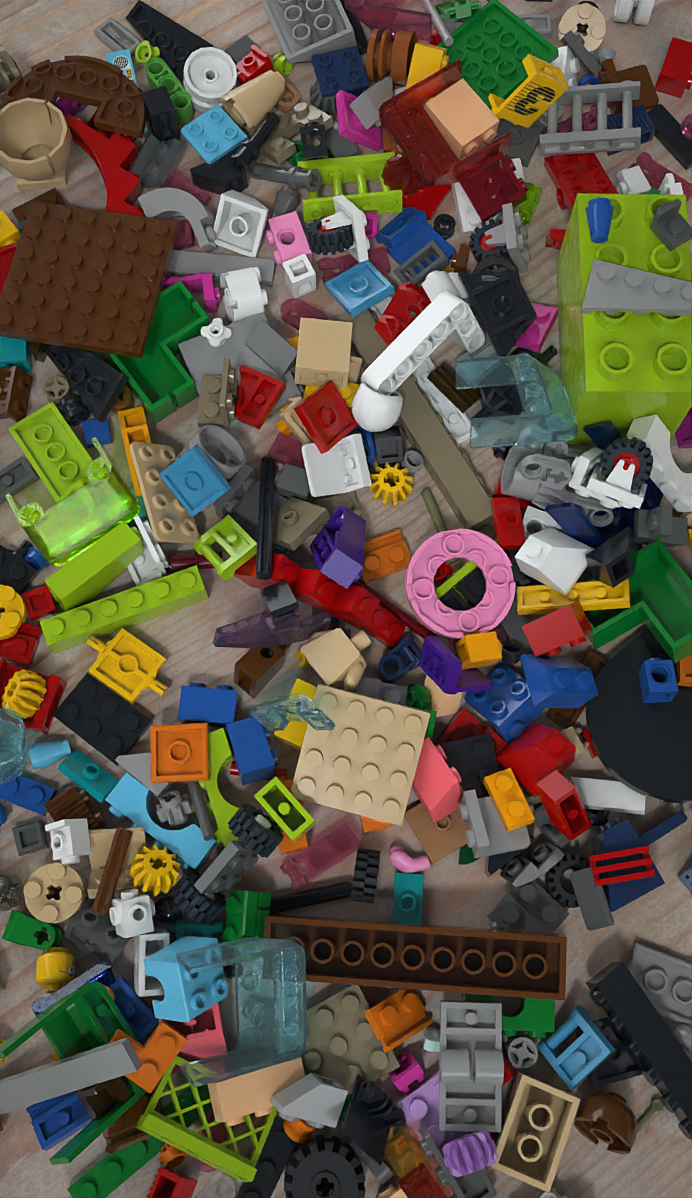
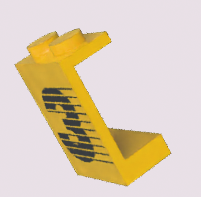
[488,54,569,128]

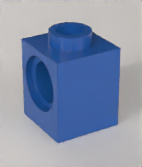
[638,657,678,703]

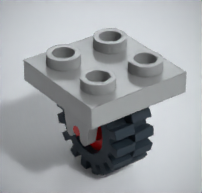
[469,203,531,274]

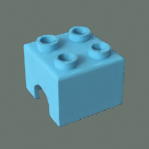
[143,936,229,1023]

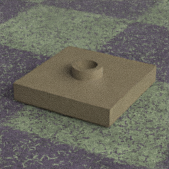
[256,497,330,551]

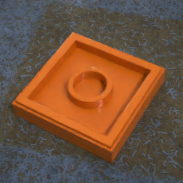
[150,723,209,784]

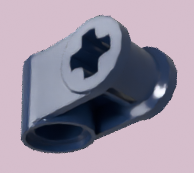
[377,635,422,684]

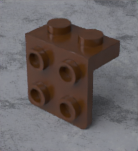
[598,58,659,115]

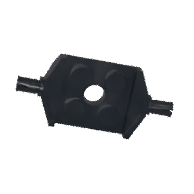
[471,346,558,426]

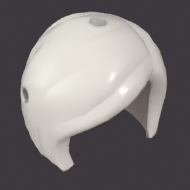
[352,381,403,432]

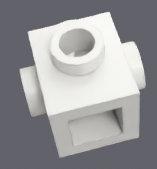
[109,889,155,938]

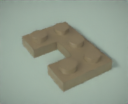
[260,101,334,165]

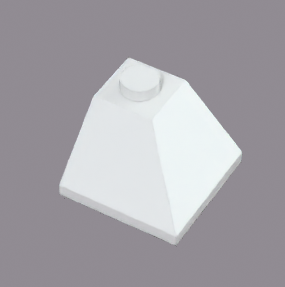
[213,190,269,258]
[515,527,594,595]

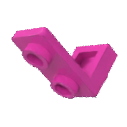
[162,273,221,313]

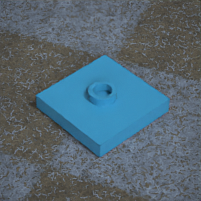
[325,260,395,318]
[159,444,232,517]

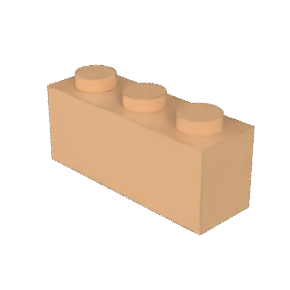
[207,1057,305,1127]

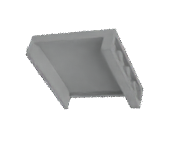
[178,312,304,431]

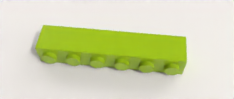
[40,565,209,654]

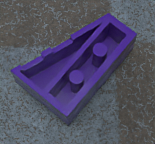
[309,503,366,589]

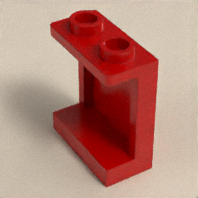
[0,659,67,735]

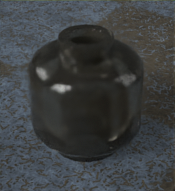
[0,869,24,911]

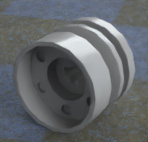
[175,425,246,483]

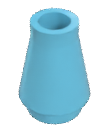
[28,739,71,770]

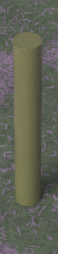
[421,489,460,564]

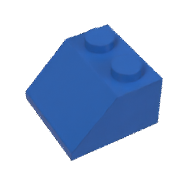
[520,654,598,708]

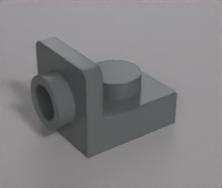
[650,199,692,252]

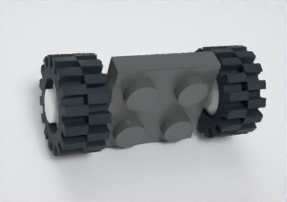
[171,803,284,925]

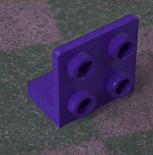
[419,636,493,695]

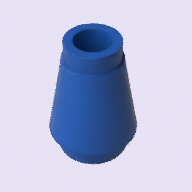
[586,198,614,243]

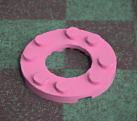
[405,529,516,639]

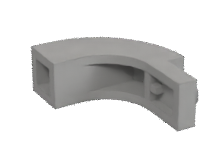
[138,188,217,253]

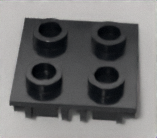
[342,1074,406,1166]

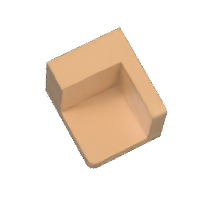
[424,675,463,717]

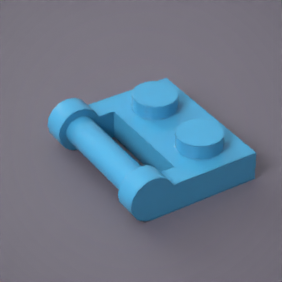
[538,1005,615,1090]

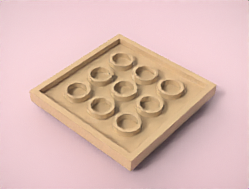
[290,683,431,826]

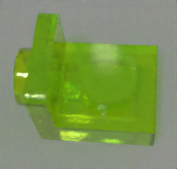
[519,182,543,226]

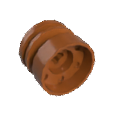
[366,28,418,86]

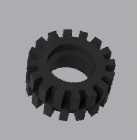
[350,848,381,904]
[545,854,600,908]

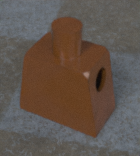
[233,634,291,699]

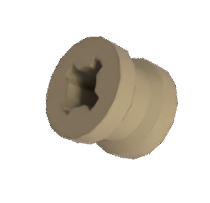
[43,376,73,408]

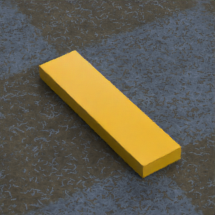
[517,579,630,615]

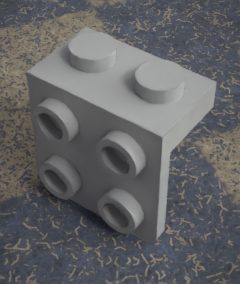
[458,789,530,858]

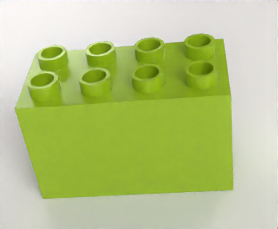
[556,193,692,446]

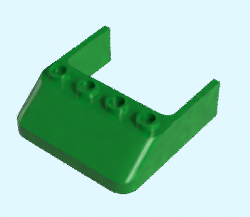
[0,982,147,1165]

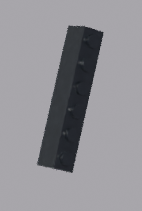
[586,962,692,1140]

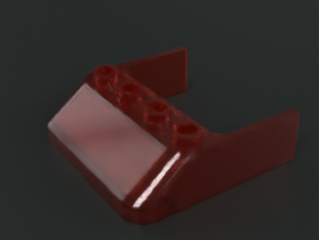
[379,59,512,186]

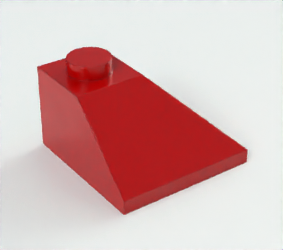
[496,722,576,797]

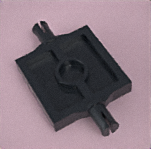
[0,539,39,612]

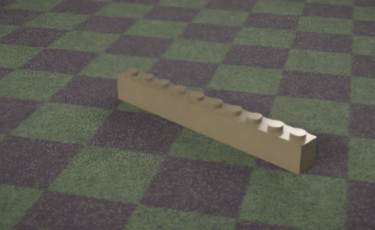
[338,309,493,531]

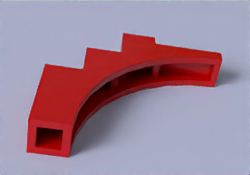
[65,114,145,217]
[234,553,407,649]

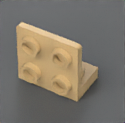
[87,827,148,899]

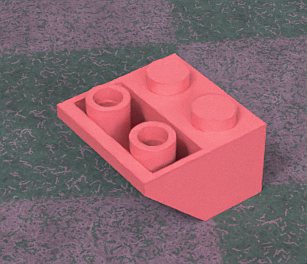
[411,737,464,823]
[159,1001,231,1074]

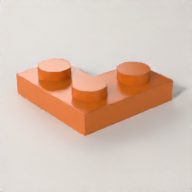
[108,1020,188,1093]

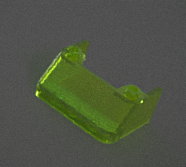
[5,436,141,567]

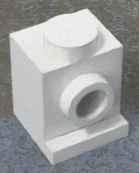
[616,165,651,194]
[282,253,316,299]
[45,818,91,865]

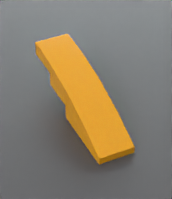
[117,406,151,497]

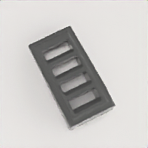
[393,240,450,286]

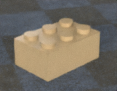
[490,1071,581,1193]

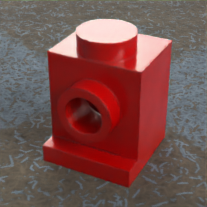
[236,44,275,85]

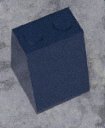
[592,818,665,912]

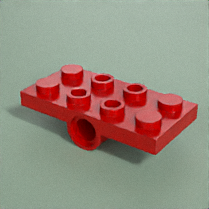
[544,152,619,213]

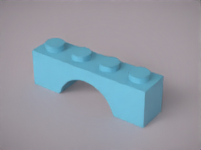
[105,772,218,871]

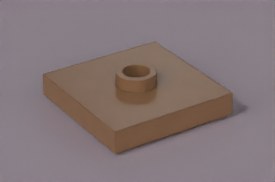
[404,803,467,864]

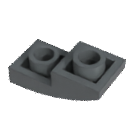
[317,117,360,158]
[499,839,564,887]

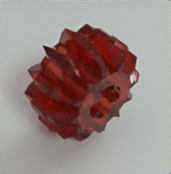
[381,153,425,198]

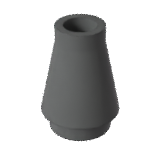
[270,187,299,219]

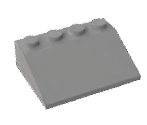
[261,0,357,63]

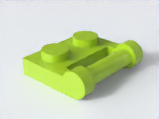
[193,515,257,581]

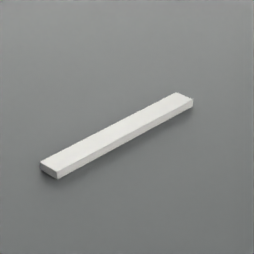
[368,296,478,448]

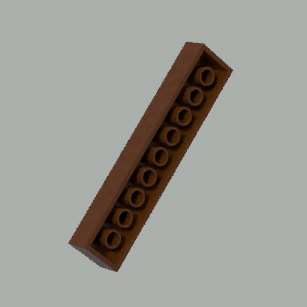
[261,914,567,1001]

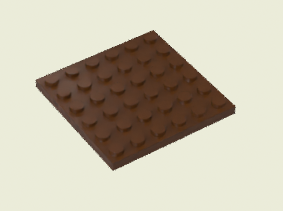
[0,201,179,359]

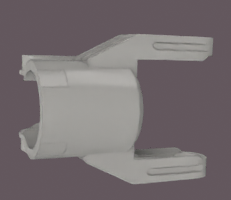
[500,426,614,527]

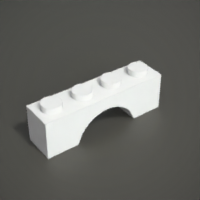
[626,414,692,513]

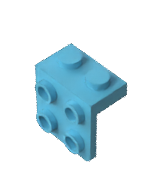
[181,104,249,164]

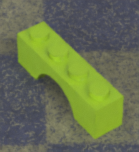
[198,728,240,848]

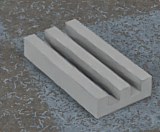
[94,17,142,57]

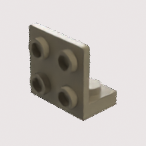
[197,358,238,429]

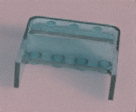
[455,353,578,449]
[176,937,307,1088]

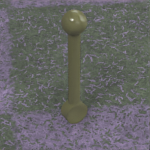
[637,1098,664,1133]

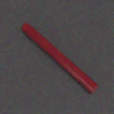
[350,579,437,639]

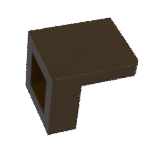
[76,1076,131,1119]

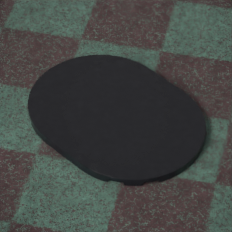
[586,628,692,803]

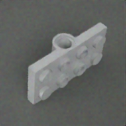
[439,1000,504,1132]

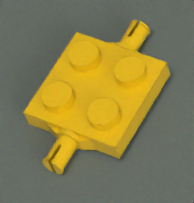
[86,628,169,704]

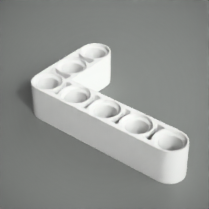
[361,291,485,396]

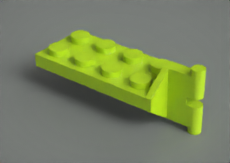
[8,402,108,527]

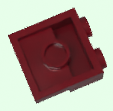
[458,152,529,222]

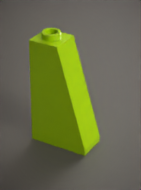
[44,521,144,612]

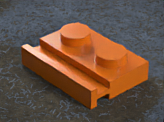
[361,529,412,584]
[364,988,433,1053]

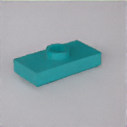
[58,750,119,803]
[392,873,424,924]

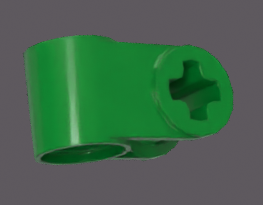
[2,909,63,950]

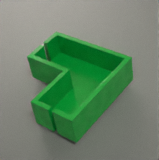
[104,281,210,424]
[584,539,692,663]

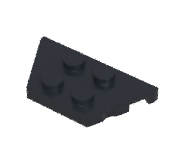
[458,271,537,361]

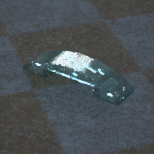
[250,694,336,731]

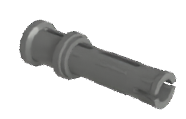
[252,163,321,192]

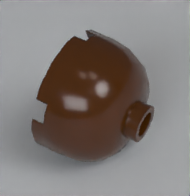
[574,1092,638,1154]

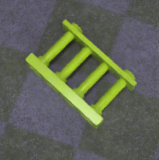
[297,152,402,222]

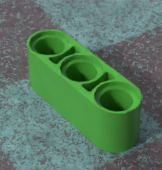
[145,58,194,125]

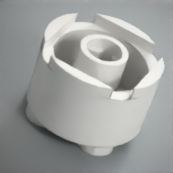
[220,267,268,323]

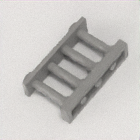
[540,80,641,156]

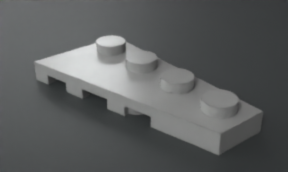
[580,259,692,316]

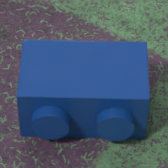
[177,682,239,728]
[226,715,279,786]

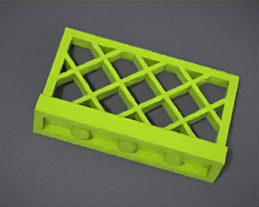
[136,1056,278,1182]

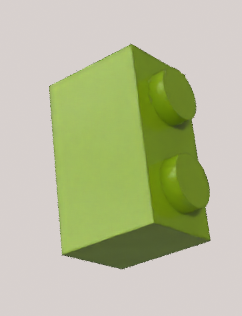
[254,777,316,843]

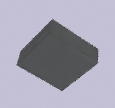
[12,820,49,856]

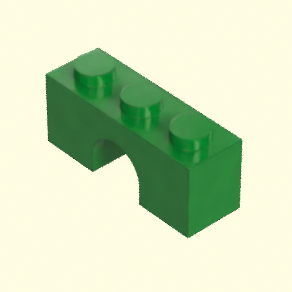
[462,993,555,1038]

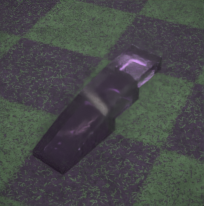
[213,611,331,648]

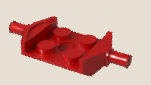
[374,282,431,351]

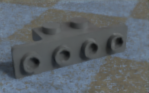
[419,1126,497,1198]

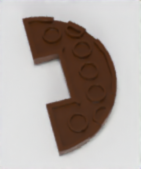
[1,55,146,139]

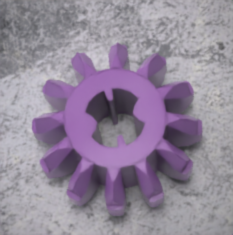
[442,1130,498,1177]

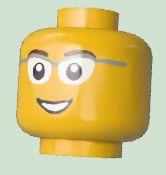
[35,947,75,994]

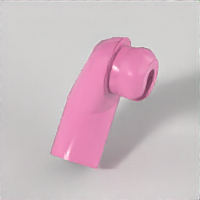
[389,846,430,874]

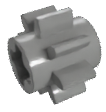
[156,790,192,826]

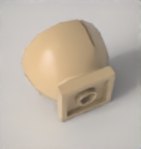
[0,98,73,190]

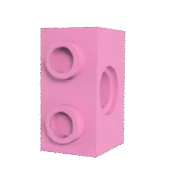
[265,211,312,274]

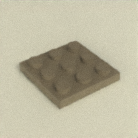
[280,985,401,1095]

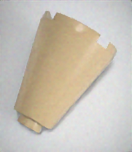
[218,70,285,138]

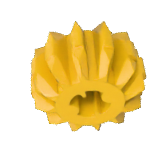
[369,462,413,507]
[2,669,47,719]
[129,844,180,897]

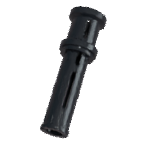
[228,112,280,175]

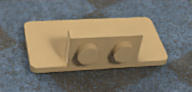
[129,441,199,543]

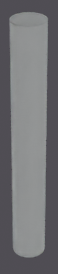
[422,0,454,46]

